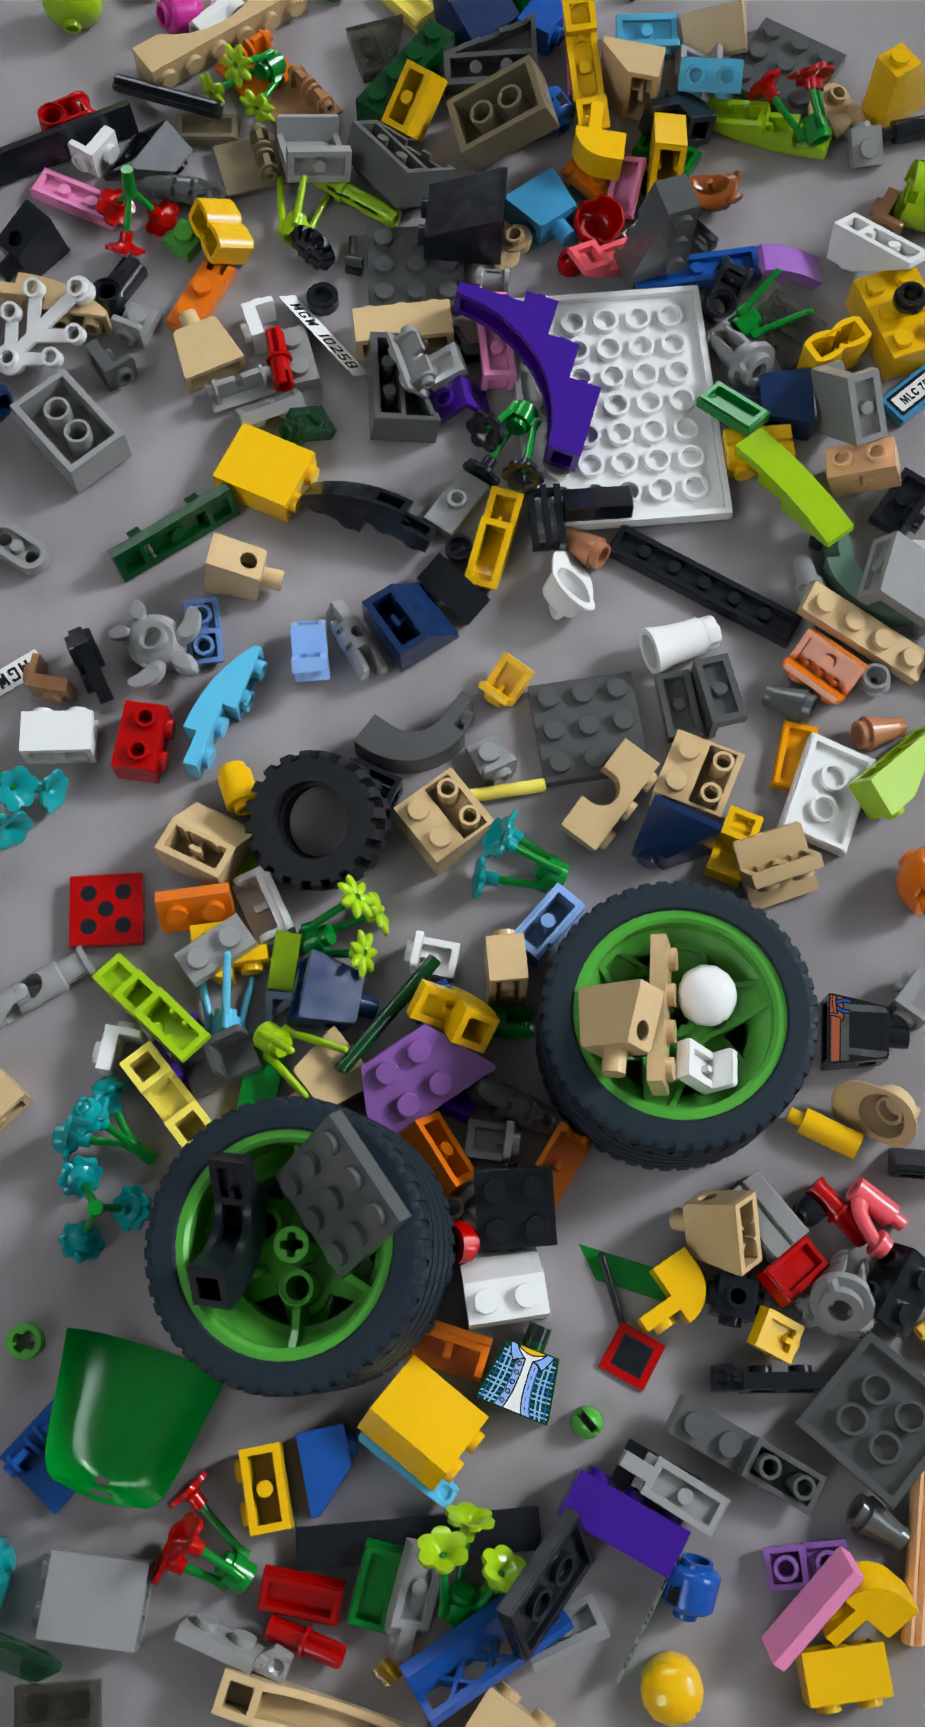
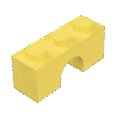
[119,1040,212,1148]

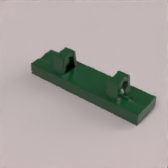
[108,483,240,582]

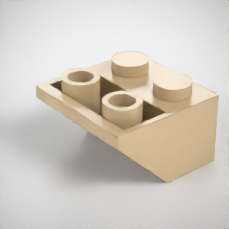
[601,36,666,121]
[648,729,746,820]
[393,767,494,876]
[154,802,253,885]

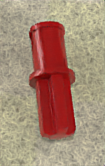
[265,326,295,393]
[804,1176,867,1248]
[263,1613,347,1669]

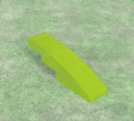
[708,97,833,160]
[735,427,854,548]
[91,952,211,1063]

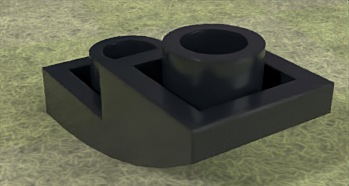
[417,552,491,625]

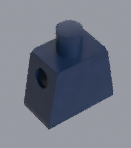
[740,368,815,441]
[286,949,379,1031]

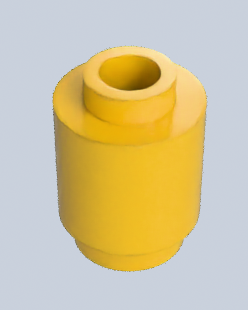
[217,760,256,816]

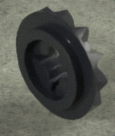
[289,225,335,271]

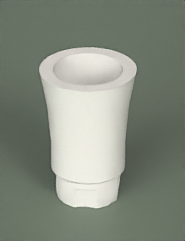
[639,615,722,675]

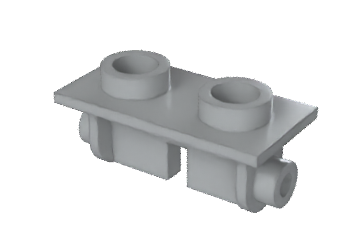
[385,324,436,399]
[204,364,277,415]

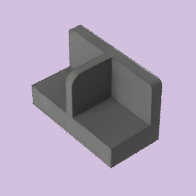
[690,653,748,739]
[171,1024,265,1099]

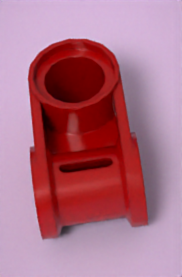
[37,91,96,132]

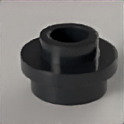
[892,281,925,315]

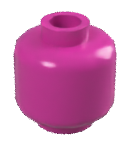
[156,0,204,34]

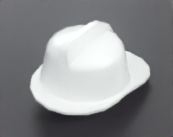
[542,550,595,620]

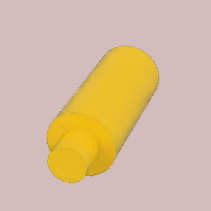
[785,1107,864,1159]

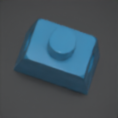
[505,167,577,247]

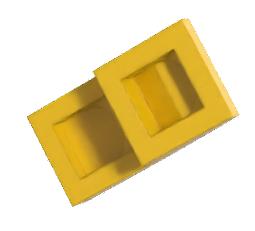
[703,805,764,888]

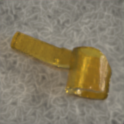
[372,1646,427,1687]

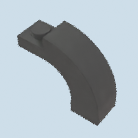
[354,691,475,774]

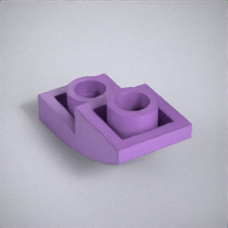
[756,243,822,290]
[763,1538,848,1592]

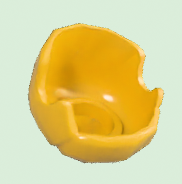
[640,1650,704,1727]

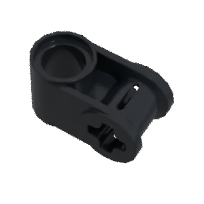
[701,254,754,324]

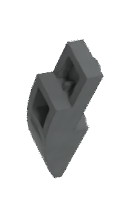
[663,1393,827,1516]

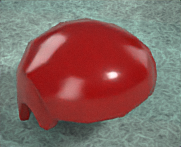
[572,194,625,245]

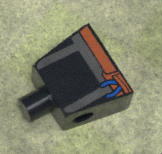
[820,993,910,1071]

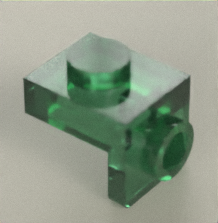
[278,405,337,447]

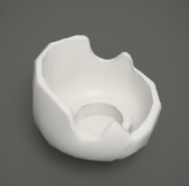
[677,964,737,1026]

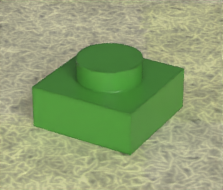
[162,218,202,263]

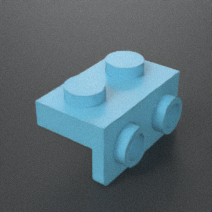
[615,13,680,60]
[677,56,744,99]

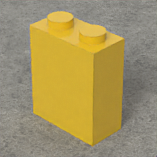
[212,422,320,523]
[357,1355,489,1492]

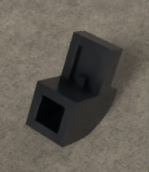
[638,90,717,146]

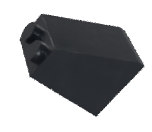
[418,167,508,265]

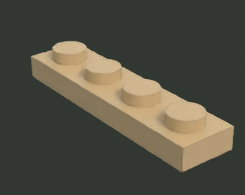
[796,581,925,686]
[646,933,678,1096]

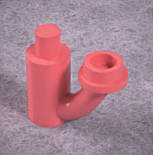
[845,1177,908,1259]

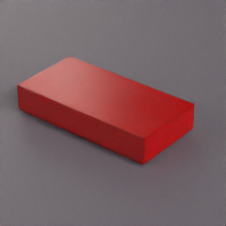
[756,1235,830,1308]
[257,1564,346,1627]

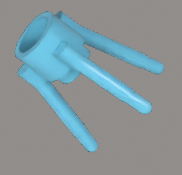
[198,951,256,1035]

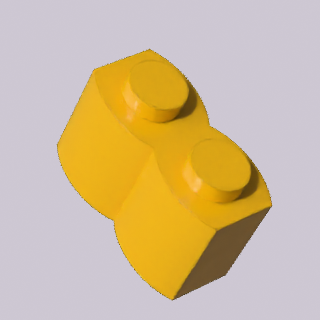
[188,198,254,264]
[796,316,872,370]

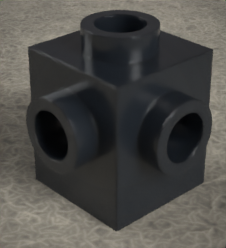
[705,1272,764,1328]

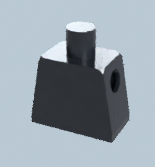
[0,199,70,282]

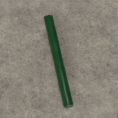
[334,955,440,1076]

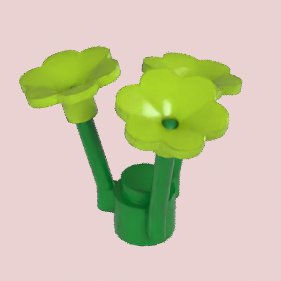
[417,1502,526,1627]

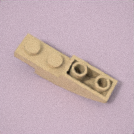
[0,272,113,336]

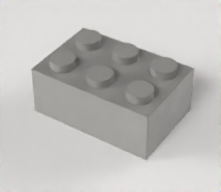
[9,368,132,493]

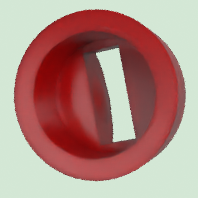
[557,248,581,277]

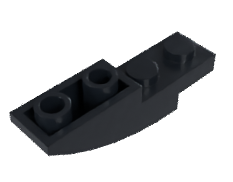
[299,481,439,553]

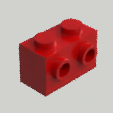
[111,700,176,784]

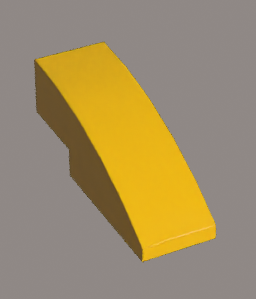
[465,486,526,591]

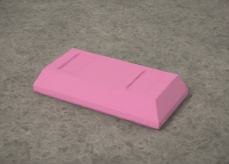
[607,156,647,220]

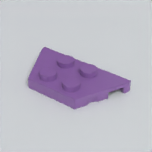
[361,1023,497,1134]

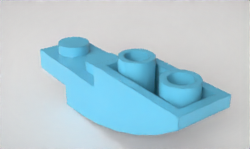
[183,645,267,779]

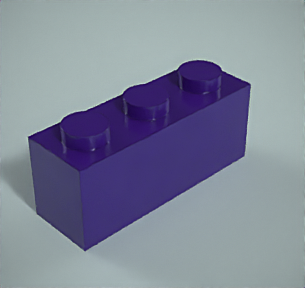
[556,1465,691,1579]

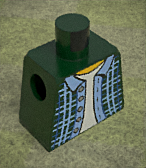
[475,1322,559,1426]

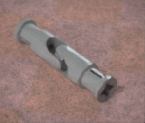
[0,945,97,1029]

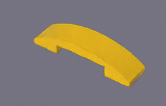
[562,0,611,130]

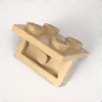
[732,821,825,909]

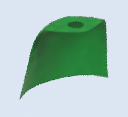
[45,1327,225,1509]

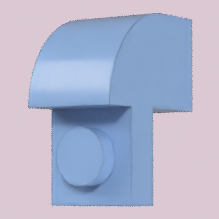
[290,619,330,682]

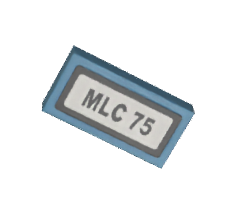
[883,364,925,427]

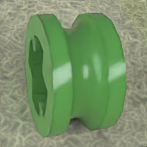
[6,1323,45,1360]

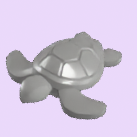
[108,600,202,690]

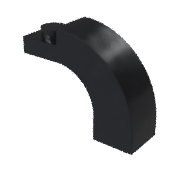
[187,1151,267,1310]

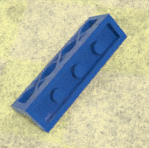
[399,1593,574,1727]

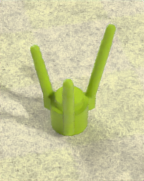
[277,175,330,245]
[253,1021,349,1098]

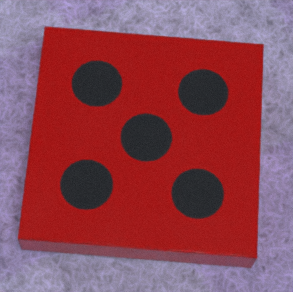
[69,872,145,949]

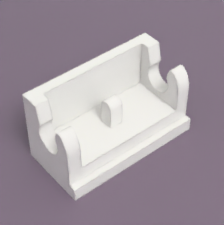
[232,865,297,949]

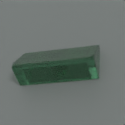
[0,1631,63,1683]

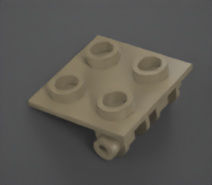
[213,122,288,198]

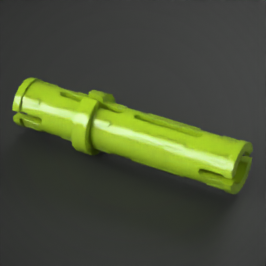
[312,180,402,227]

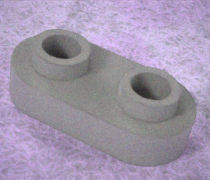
[0,521,50,575]

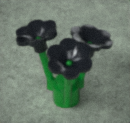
[462,399,545,492]

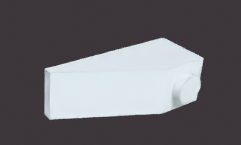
[827,212,925,272]

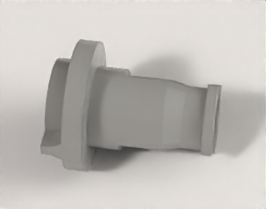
[706,321,775,390]
[809,1249,876,1332]

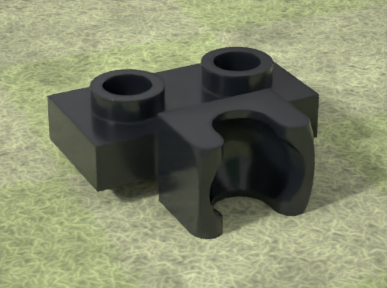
[64,626,114,704]

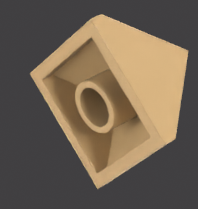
[680,0,748,57]

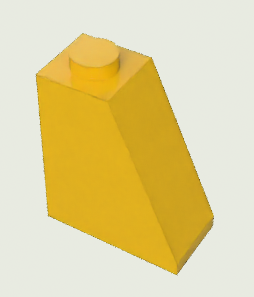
[861,42,925,128]
[646,112,688,196]

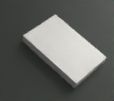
[777,732,876,857]

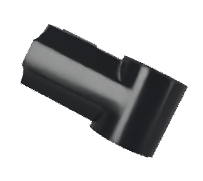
[93,255,148,322]

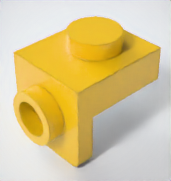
[477,652,536,708]

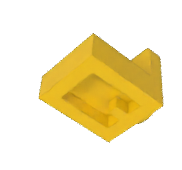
[746,1305,805,1364]

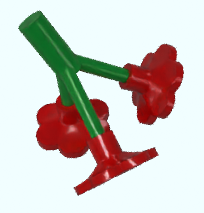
[96,165,179,256]

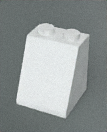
[459,1247,550,1330]

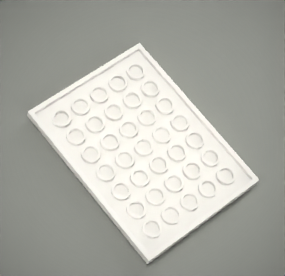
[514,285,733,534]

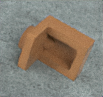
[869,186,905,236]
[23,653,77,705]

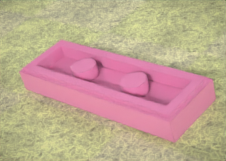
[29,167,119,232]
[761,1546,864,1672]

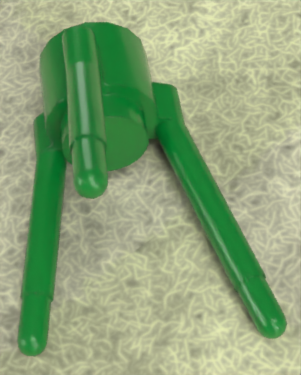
[728,268,814,340]

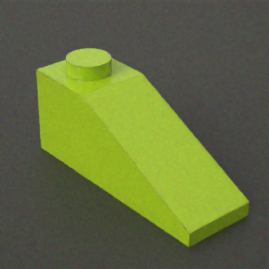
[848,726,925,820]

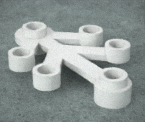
[0,275,96,376]

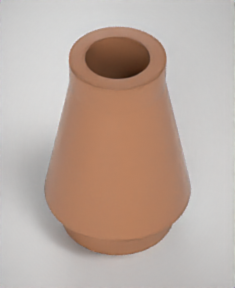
[565,527,611,569]
[850,716,907,751]

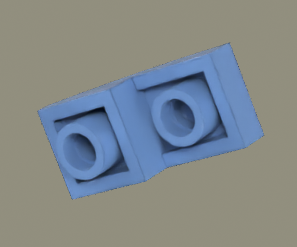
[183,596,224,666]

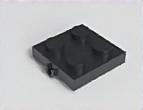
[473,1162,557,1251]

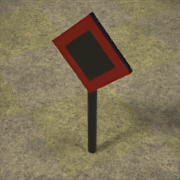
[598,1252,666,1391]

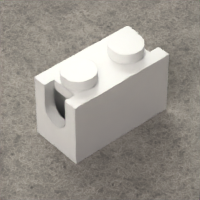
[19,706,99,764]

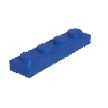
[633,245,762,289]

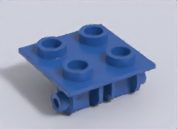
[0,1398,76,1514]

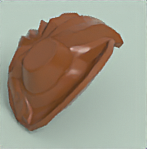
[688,170,743,213]

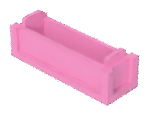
[475,292,517,391]

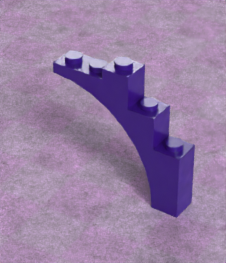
[453,281,601,473]

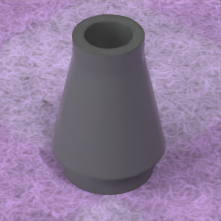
[762,685,817,723]
[846,1493,910,1551]

